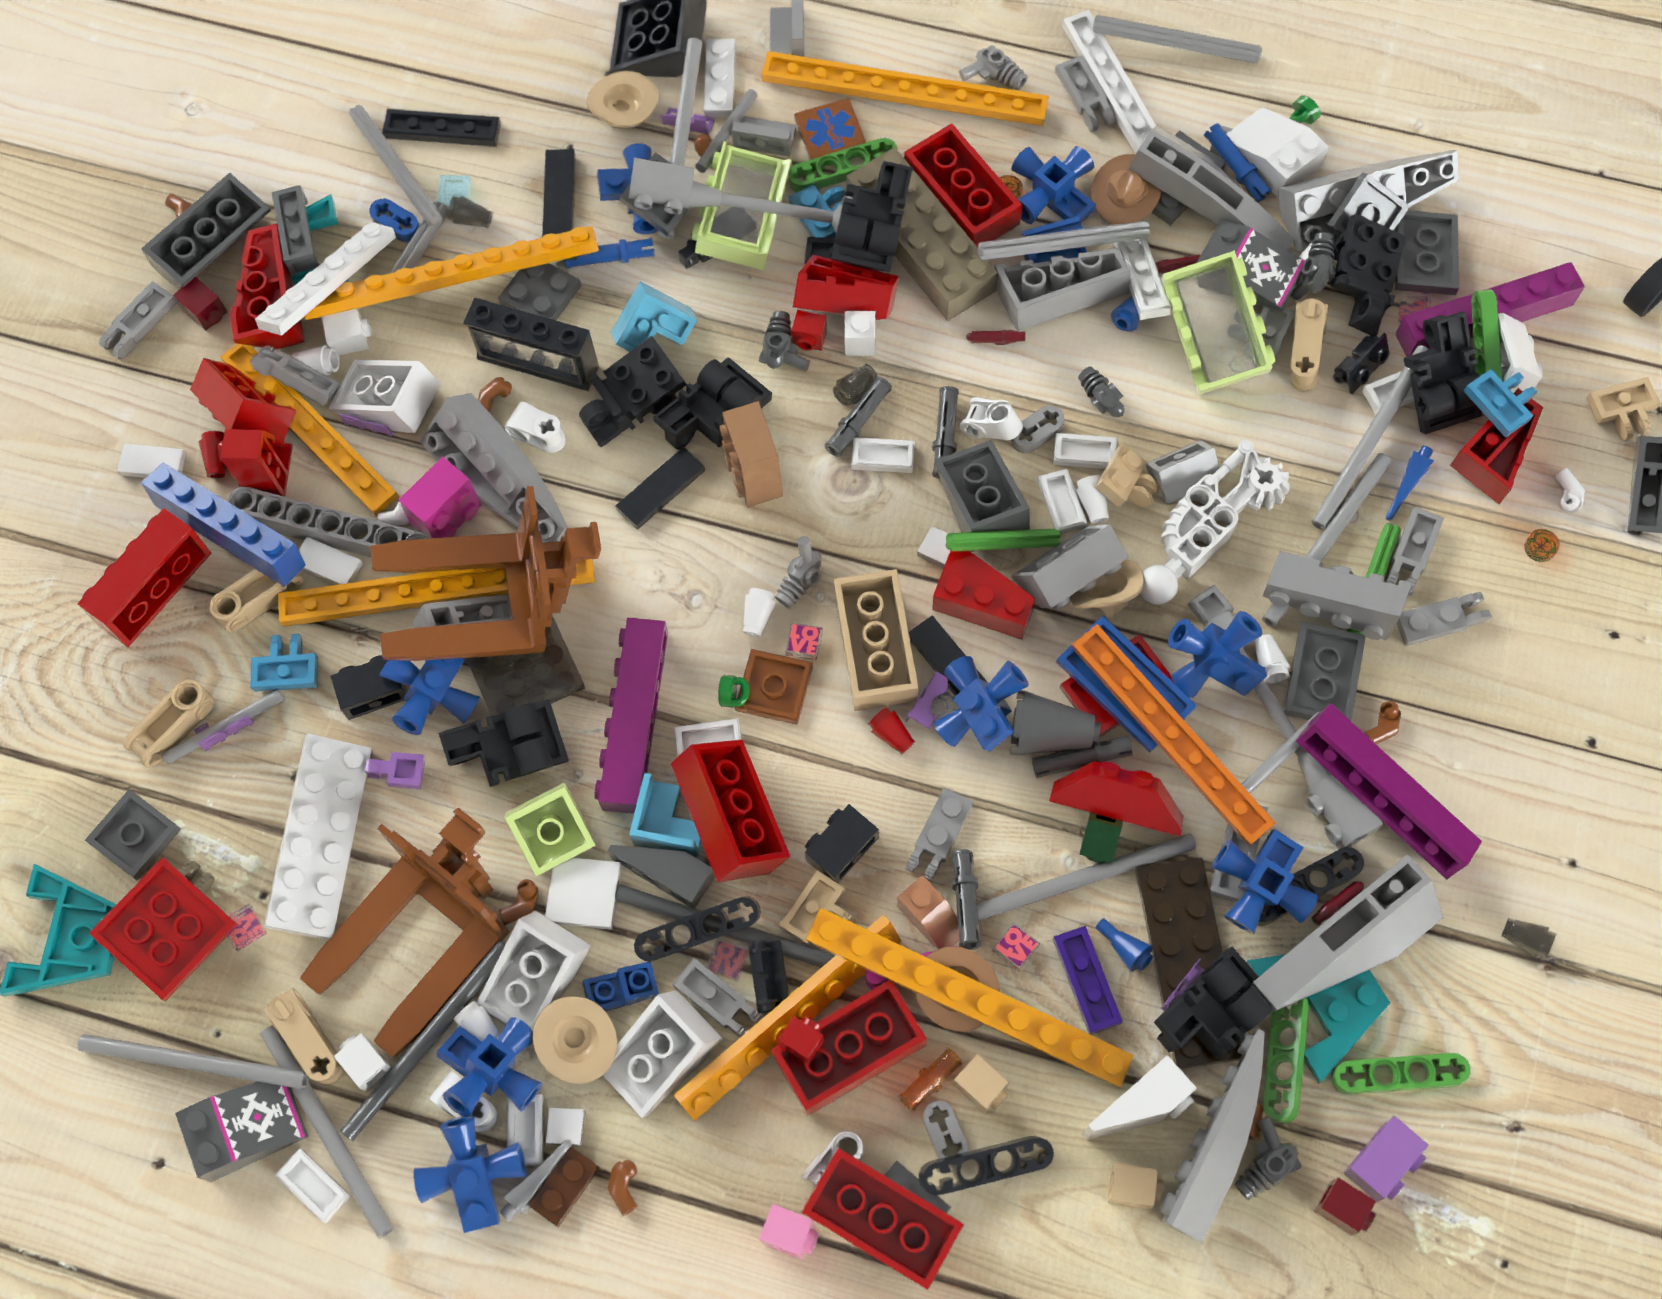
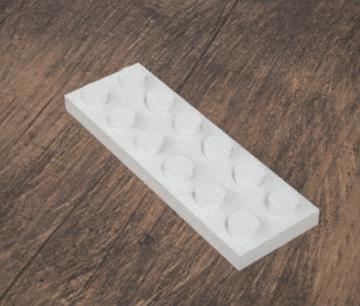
[263,733,372,940]

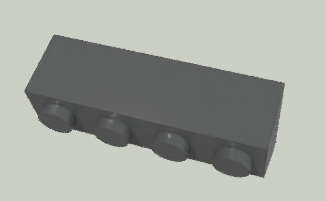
[141,173,271,288]

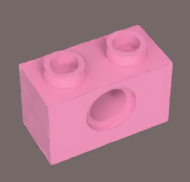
[759,1204,819,1261]

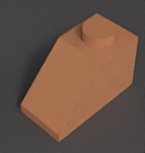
[897,875,959,950]

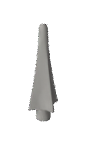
[500,1139,572,1221]

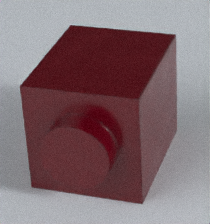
[173,277,227,331]
[1314,1177,1377,1236]

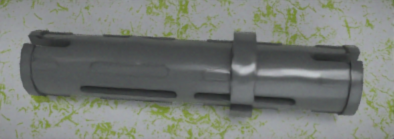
[824,377,892,457]
[932,386,959,479]
[1032,735,1133,779]
[951,849,981,950]

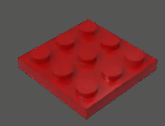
[89,857,238,1002]

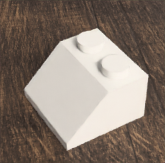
[1498,313,1542,393]

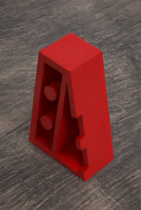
[792,255,899,320]
[190,358,296,440]
[1450,388,1543,505]
[218,429,293,497]
[932,550,1035,640]

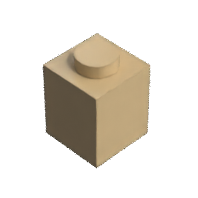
[953,1054,1009,1113]
[1108,1163,1163,1210]

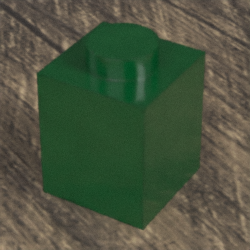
[1079,813,1123,863]

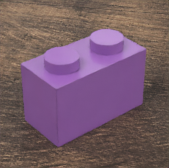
[1343,1115,1429,1202]

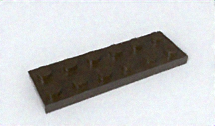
[1135,858,1242,1069]

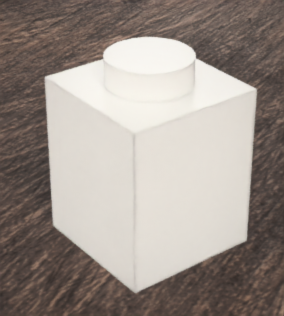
[322,308,372,356]
[845,311,876,356]
[334,1033,392,1092]

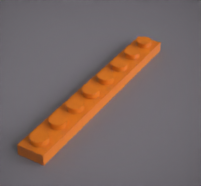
[1071,624,1276,847]

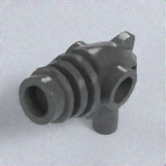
[1291,232,1336,301]
[759,311,810,372]
[1078,366,1124,417]
[1234,1117,1302,1200]

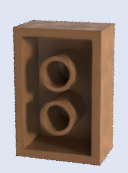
[719,401,783,507]

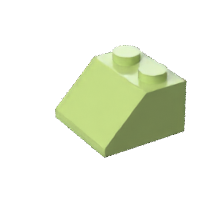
[505,782,596,877]

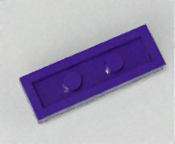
[1053,926,1123,1035]

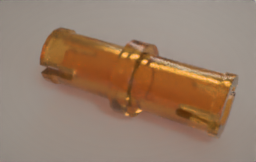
[898,1048,963,1112]

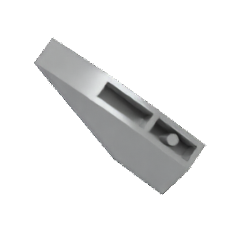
[1128,125,1295,250]
[1278,150,1459,252]
[420,393,568,543]
[1252,854,1443,1011]
[1159,1029,1264,1243]

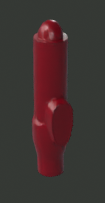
[1155,254,1200,273]
[966,330,1026,345]
[1311,881,1364,926]

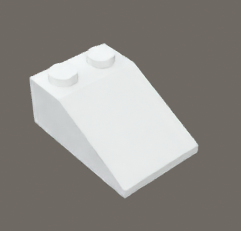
[1226,107,1329,198]
[328,360,440,433]
[477,911,591,1030]
[603,990,723,1119]
[1082,1055,1197,1140]

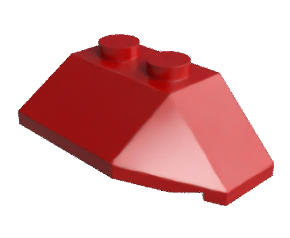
[1049,761,1184,836]

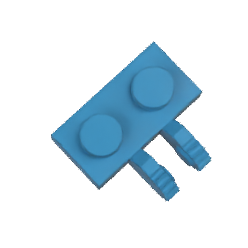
[788,184,845,238]
[1464,369,1537,438]
[250,634,318,692]

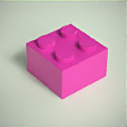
[398,457,481,539]

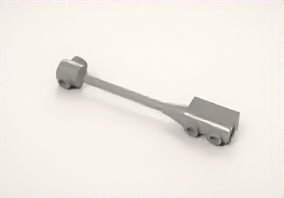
[629,158,852,233]
[1203,611,1383,847]

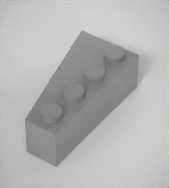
[994,248,1130,331]
[1262,551,1412,641]

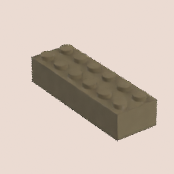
[846,147,998,321]

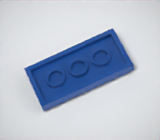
[1056,616,1197,753]

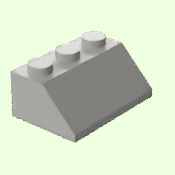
[1011,524,1129,610]

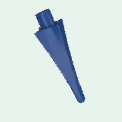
[1386,446,1434,521]

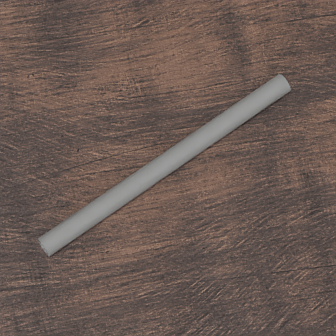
[659,38,702,238]
[1311,345,1429,530]
[1262,453,1391,628]
[977,833,1196,921]
[260,1025,394,1239]
[78,1034,309,1089]

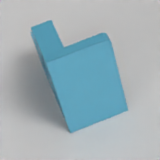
[611,281,697,352]
[629,773,701,857]

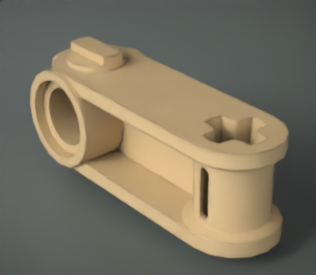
[1290,299,1328,391]
[209,569,304,632]
[123,678,215,768]
[263,988,343,1084]

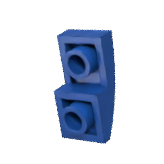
[582,961,659,1012]

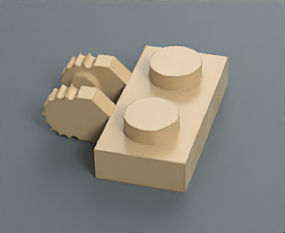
[1587,377,1660,441]
[1095,443,1160,509]
[780,870,857,946]

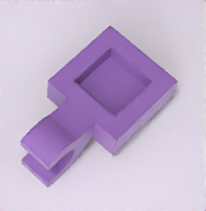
[365,752,426,789]

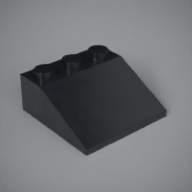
[609,0,707,77]

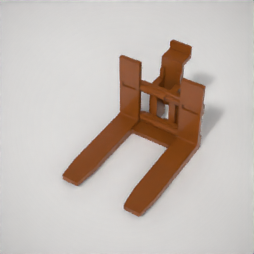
[370,486,601,661]
[300,808,510,1058]

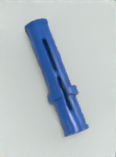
[1204,123,1272,203]
[565,238,655,269]

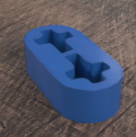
[369,199,420,243]

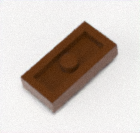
[529,1146,600,1228]

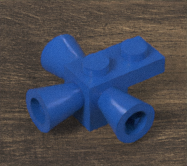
[597,143,659,235]
[1011,146,1096,225]
[1168,611,1267,698]
[934,656,1029,752]
[379,658,480,735]
[1212,829,1318,934]
[437,1017,542,1117]
[413,1115,527,1233]

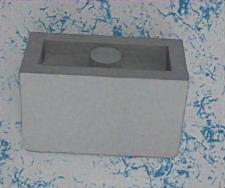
[770,0,804,57]
[731,116,796,157]
[1146,440,1222,504]

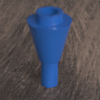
[1111,296,1140,331]
[1096,918,1153,972]

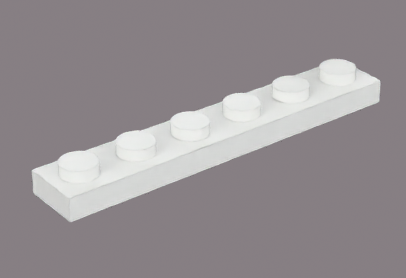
[1062,10,1156,154]
[255,222,396,335]

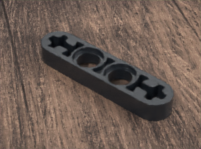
[1257,847,1364,926]
[634,896,761,962]
[919,1136,1054,1195]

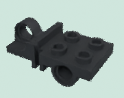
[831,161,913,273]
[1327,214,1407,335]
[1404,311,1482,434]
[579,336,687,448]
[653,357,772,450]
[438,699,569,787]
[1154,946,1273,1058]

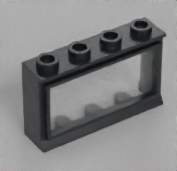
[463,297,599,392]

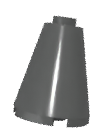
[1010,690,1101,755]

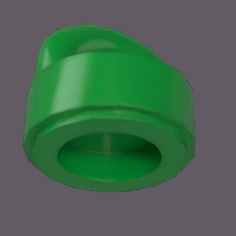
[1289,95,1321,125]
[718,675,750,708]

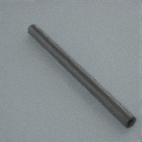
[615,885,836,968]
[340,941,505,1141]

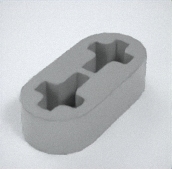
[1011,406,1064,453]
[923,1101,969,1168]

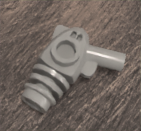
[959,45,1028,90]
[775,536,821,608]

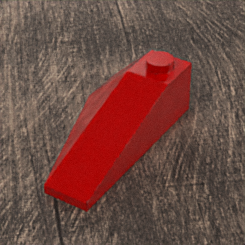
[230,223,304,349]

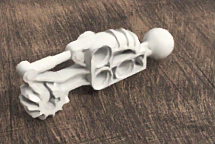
[1140,440,1290,605]

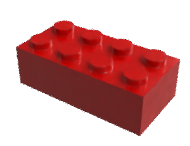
[904,123,1022,248]
[77,508,212,648]
[671,739,791,883]
[771,980,927,1117]
[801,1147,964,1290]

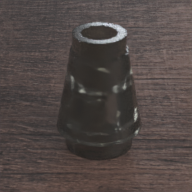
[447,195,493,228]
[833,364,877,406]
[1501,918,1557,959]

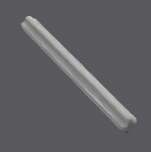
[1093,15,1262,63]
[349,105,441,226]
[977,221,1150,260]

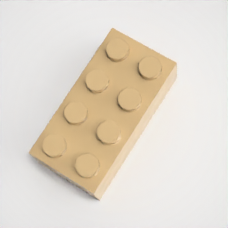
[833,569,919,711]

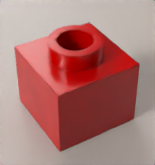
[792,310,827,351]
[778,1016,824,1065]

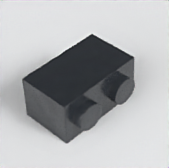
[330,655,407,720]
[805,804,879,883]

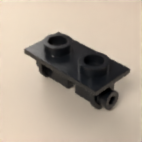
[1333,333,1390,395]
[748,940,789,1013]

